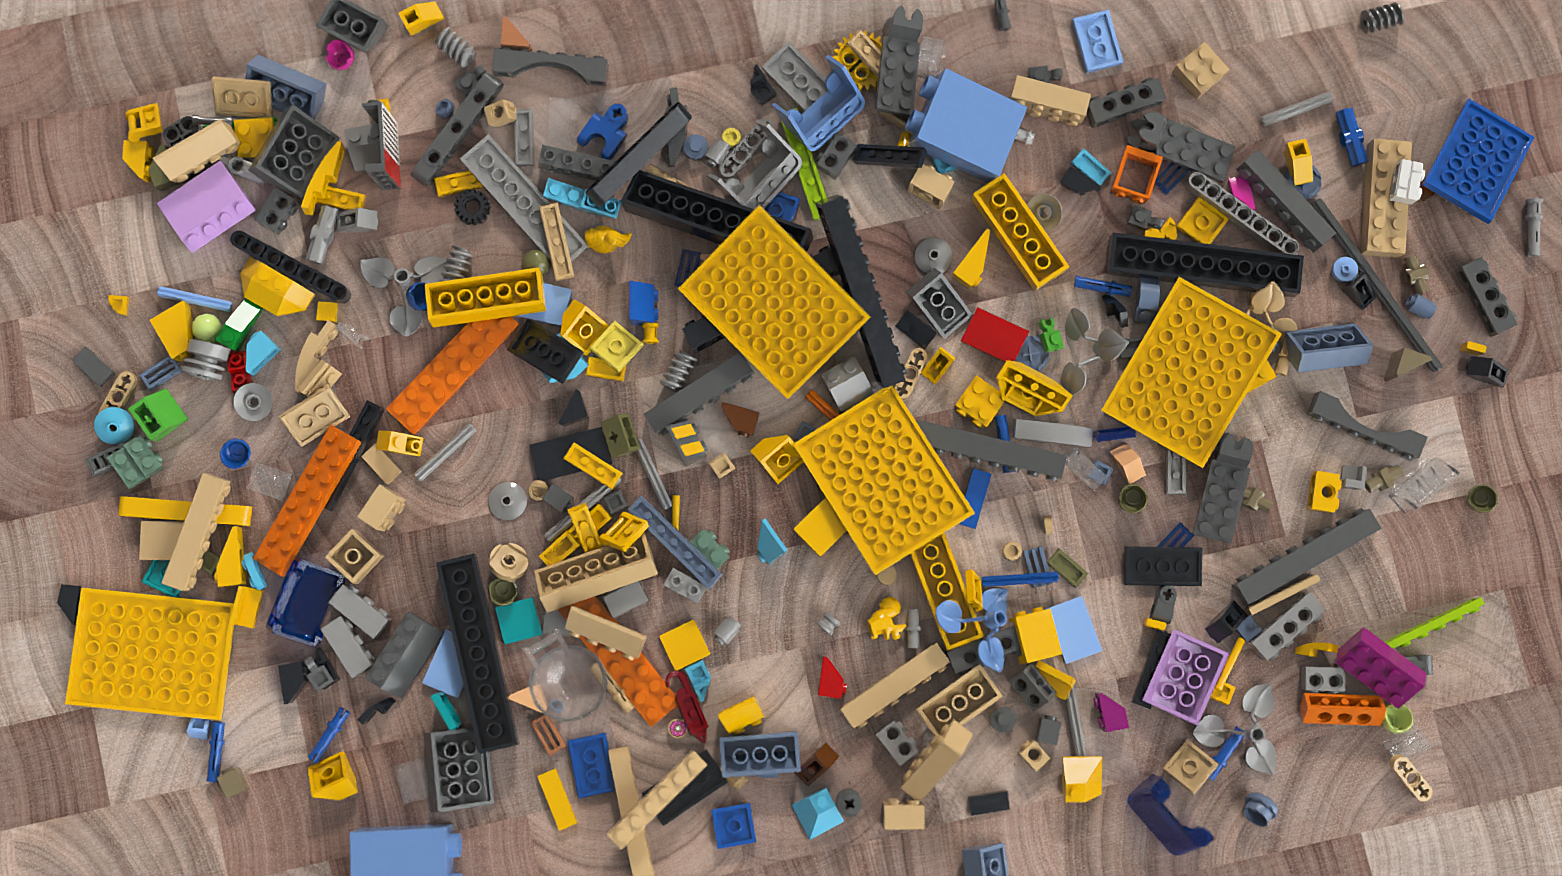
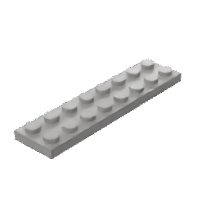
[460,134,589,262]

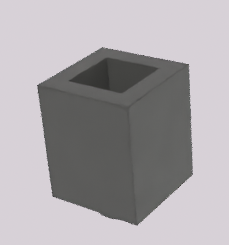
[543,483,574,513]
[1035,715,1061,746]

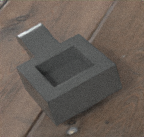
[454,64,487,97]
[1028,66,1063,83]
[1127,205,1164,230]
[304,656,334,692]

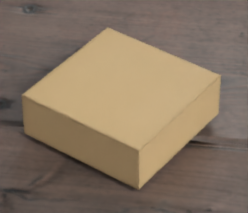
[709,452,735,479]

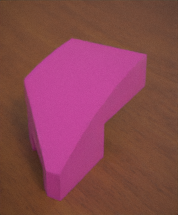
[1228,177,1255,211]

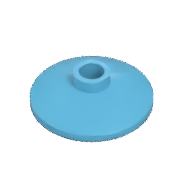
[94,407,135,445]

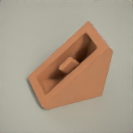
[500,16,532,51]

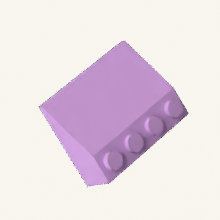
[157,160,256,253]
[1143,629,1229,726]

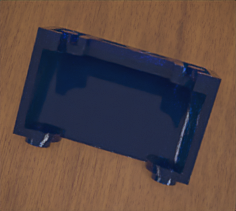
[266,556,345,648]
[1127,774,1215,856]

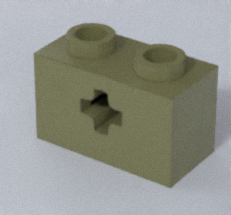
[600,413,641,458]

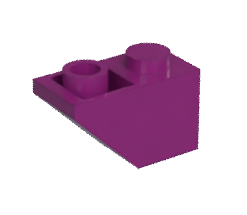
[1093,692,1129,732]

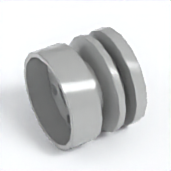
[181,339,230,381]

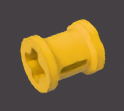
[642,323,659,344]

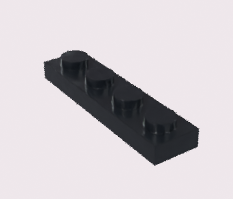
[852,144,927,168]
[1131,629,1171,709]

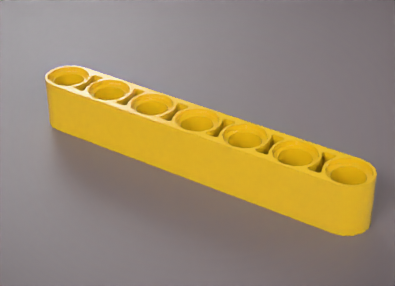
[118,496,252,526]

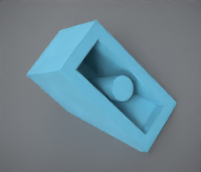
[246,331,281,376]

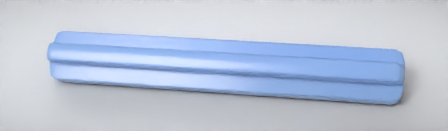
[157,286,232,312]

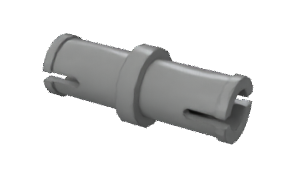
[906,609,921,649]

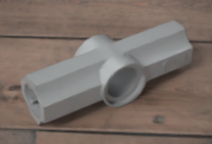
[209,153,265,185]
[306,205,339,265]

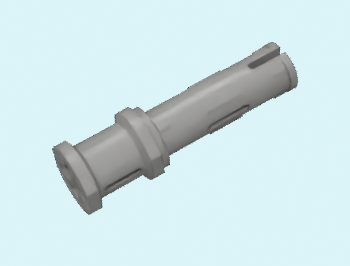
[1525,198,1543,257]

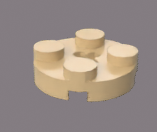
[489,543,528,582]

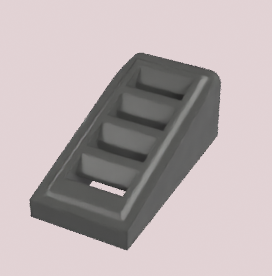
[85,442,125,477]

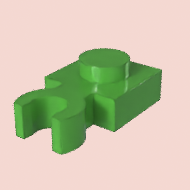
[1038,318,1064,353]

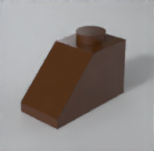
[721,402,760,438]
[795,743,840,786]

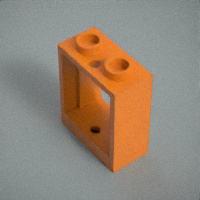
[1110,145,1163,204]

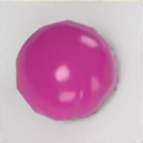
[325,39,354,71]

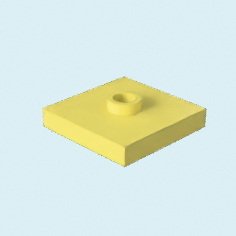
[589,321,644,373]

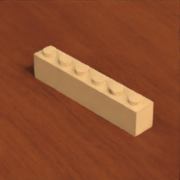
[162,473,231,591]
[840,642,950,729]
[606,750,707,849]

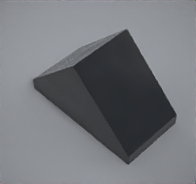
[1341,272,1376,310]
[559,389,589,427]

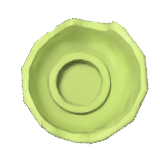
[192,313,222,344]
[1382,704,1413,733]

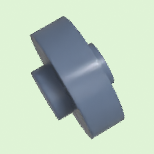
[683,134,708,160]

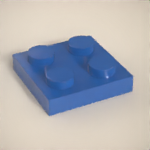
[711,802,757,849]

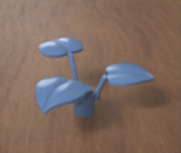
[935,588,1008,672]

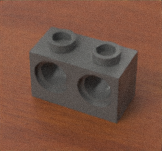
[816,133,857,180]
[254,188,299,235]
[1008,663,1057,712]

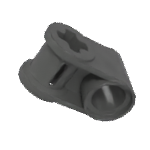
[1150,586,1177,624]

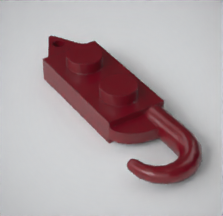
[665,670,709,743]

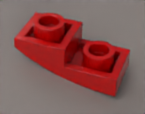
[227,351,252,394]

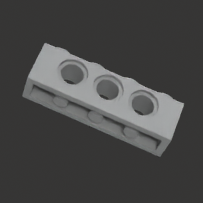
[1247,592,1325,661]

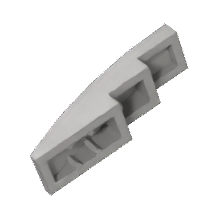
[1013,419,1093,448]

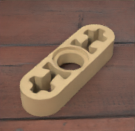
[894,348,927,400]
[98,371,138,414]
[1389,754,1433,802]

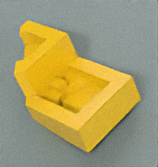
[1294,642,1339,658]

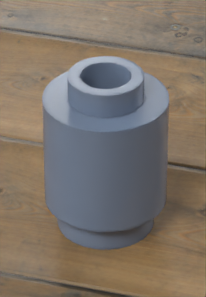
[1405,293,1437,319]

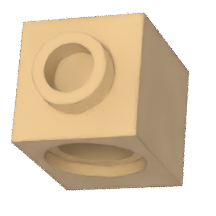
[484,99,517,128]
[1018,740,1051,771]

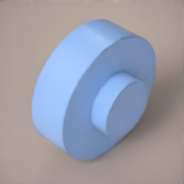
[1331,257,1358,283]

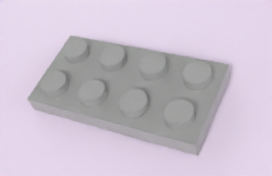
[762,41,828,112]

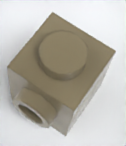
[217,766,250,799]

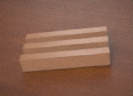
[530,712,567,756]

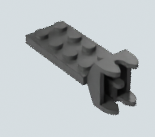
[875,6,923,117]
[1126,112,1236,183]
[1193,433,1253,543]

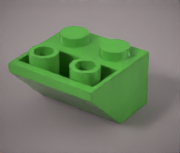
[128,389,189,442]

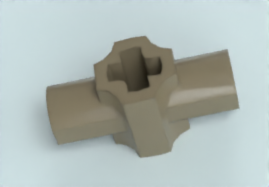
[1404,255,1429,294]
[1365,465,1404,493]
[1242,487,1274,513]

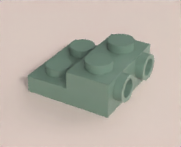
[107,435,163,490]
[690,529,730,584]

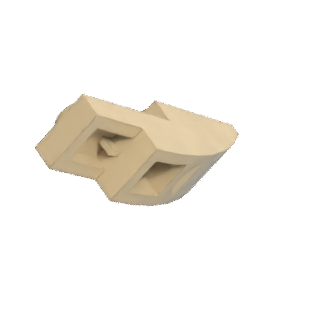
[295,320,339,394]

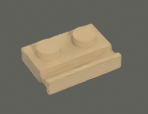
[298,359,342,397]

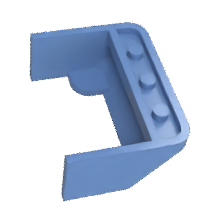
[772,55,865,151]

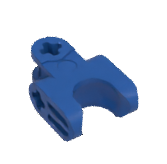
[577,104,628,160]

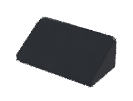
[895,310,937,350]
[968,790,1010,816]

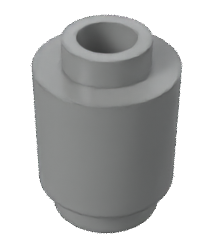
[704,138,730,168]
[713,616,741,645]

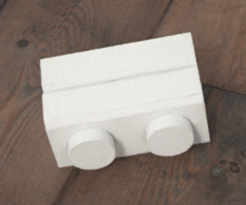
[1389,159,1425,204]

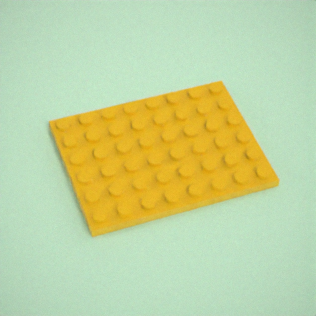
[678,205,870,399]
[1101,277,1282,468]
[793,385,975,576]
[65,588,234,720]

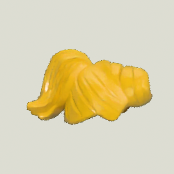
[584,225,632,253]

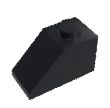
[1466,356,1509,388]
[1205,600,1247,644]
[278,661,311,704]

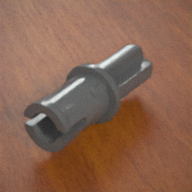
[994,0,1012,31]

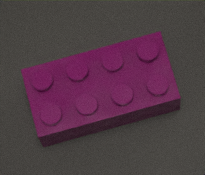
[1335,627,1426,709]

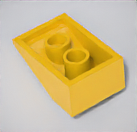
[718,695,764,736]

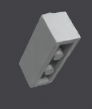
[328,584,392,639]
[321,616,375,678]

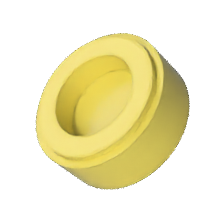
[722,128,741,148]

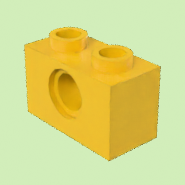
[1307,471,1342,514]

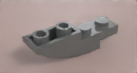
[665,87,688,167]

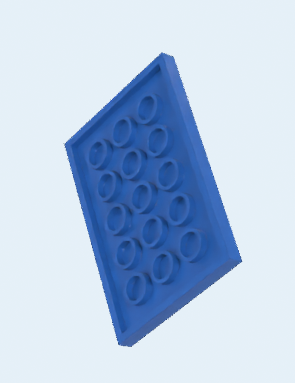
[1422,98,1534,224]

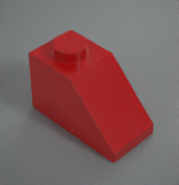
[818,656,847,699]

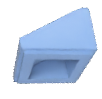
[187,717,212,740]

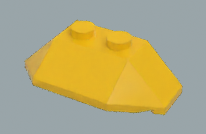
[240,257,315,316]
[996,360,1072,416]

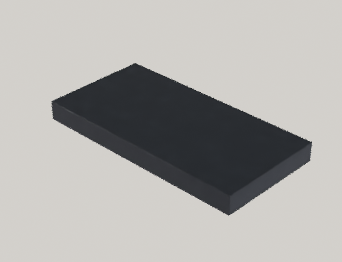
[507,319,584,384]
[529,427,613,481]
[1124,546,1203,586]
[642,749,728,826]

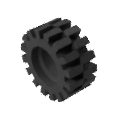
[454,189,491,226]

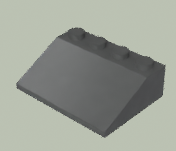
[248,104,340,200]
[423,727,495,813]

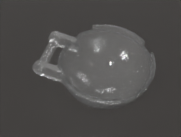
[523,629,608,722]

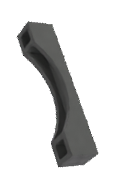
[492,47,609,86]
[1307,391,1428,461]

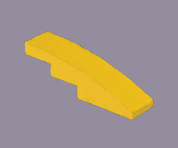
[301,141,345,215]
[539,504,612,566]

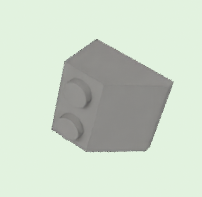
[344,123,381,172]
[821,356,874,413]

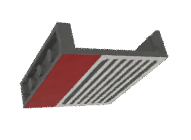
[362,100,401,190]

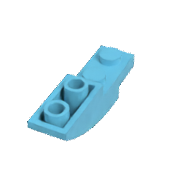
[542,178,621,219]

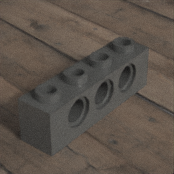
[1087,78,1167,128]
[538,145,616,181]
[1455,257,1518,337]
[945,625,1021,676]

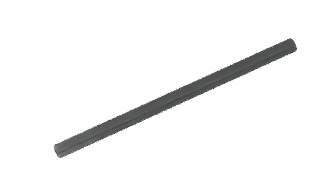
[1312,198,1443,372]

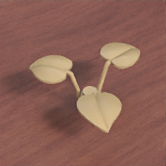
[1246,281,1297,342]

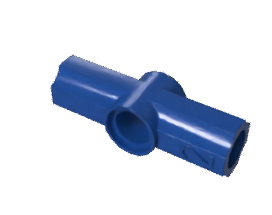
[1335,108,1368,167]

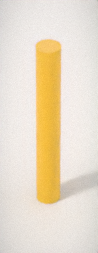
[672,495,680,531]
[1214,637,1245,691]

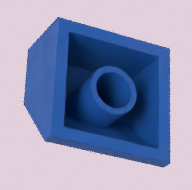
[629,281,659,325]

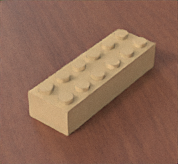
[1360,138,1412,258]
[534,533,658,613]

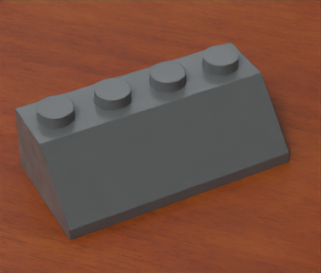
[365,612,444,698]

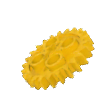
[832,31,882,92]

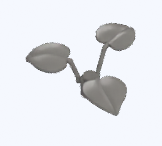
[361,257,449,337]
[1061,308,1129,397]
[1193,684,1276,775]

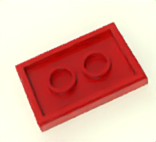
[961,307,1029,362]

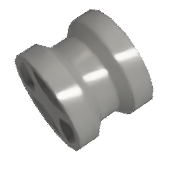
[816,612,841,635]

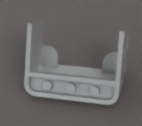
[707,119,802,209]

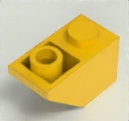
[398,2,444,36]
[1283,138,1313,186]
[122,140,155,183]
[376,431,423,457]

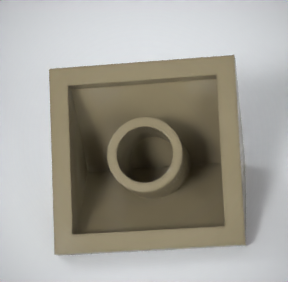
[1384,347,1433,381]

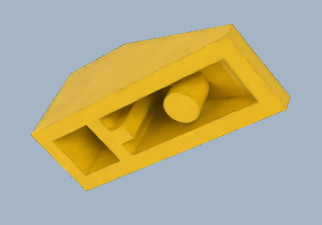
[952,228,990,290]
[214,526,247,587]

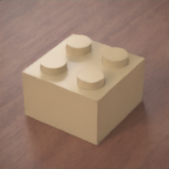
[1172,42,1230,100]
[908,164,955,210]
[357,484,406,532]
[325,529,384,584]
[882,798,925,830]

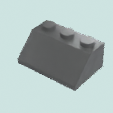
[316,0,388,53]

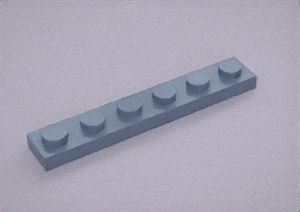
[628,496,723,589]

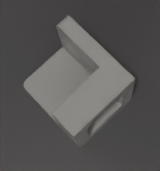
[1340,465,1367,490]

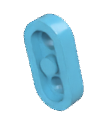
[242,552,267,590]

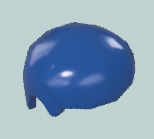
[406,282,427,311]
[220,438,251,469]

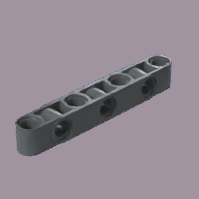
[411,72,504,187]

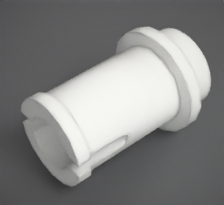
[1015,128,1035,145]

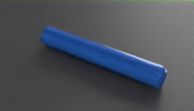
[982,572,1059,587]

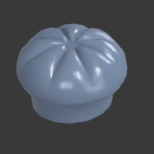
[1243,792,1278,827]

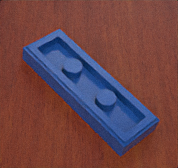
[959,468,992,529]

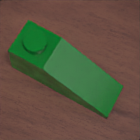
[215,298,264,352]

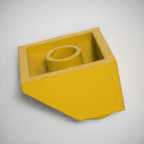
[560,299,609,356]
[750,435,804,484]
[307,751,358,800]
[1062,756,1102,802]

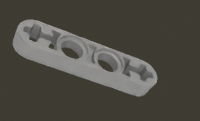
[720,118,773,179]

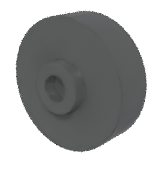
[990,706,1016,732]

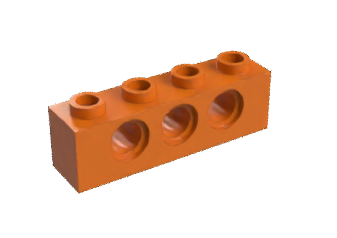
[1299,693,1386,726]

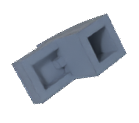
[1133,277,1160,323]

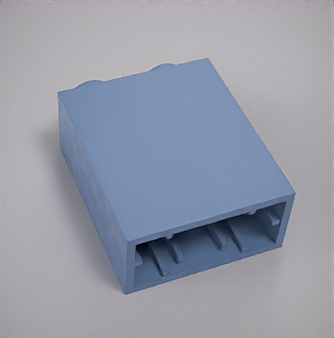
[905,68,1027,183]
[350,824,463,876]

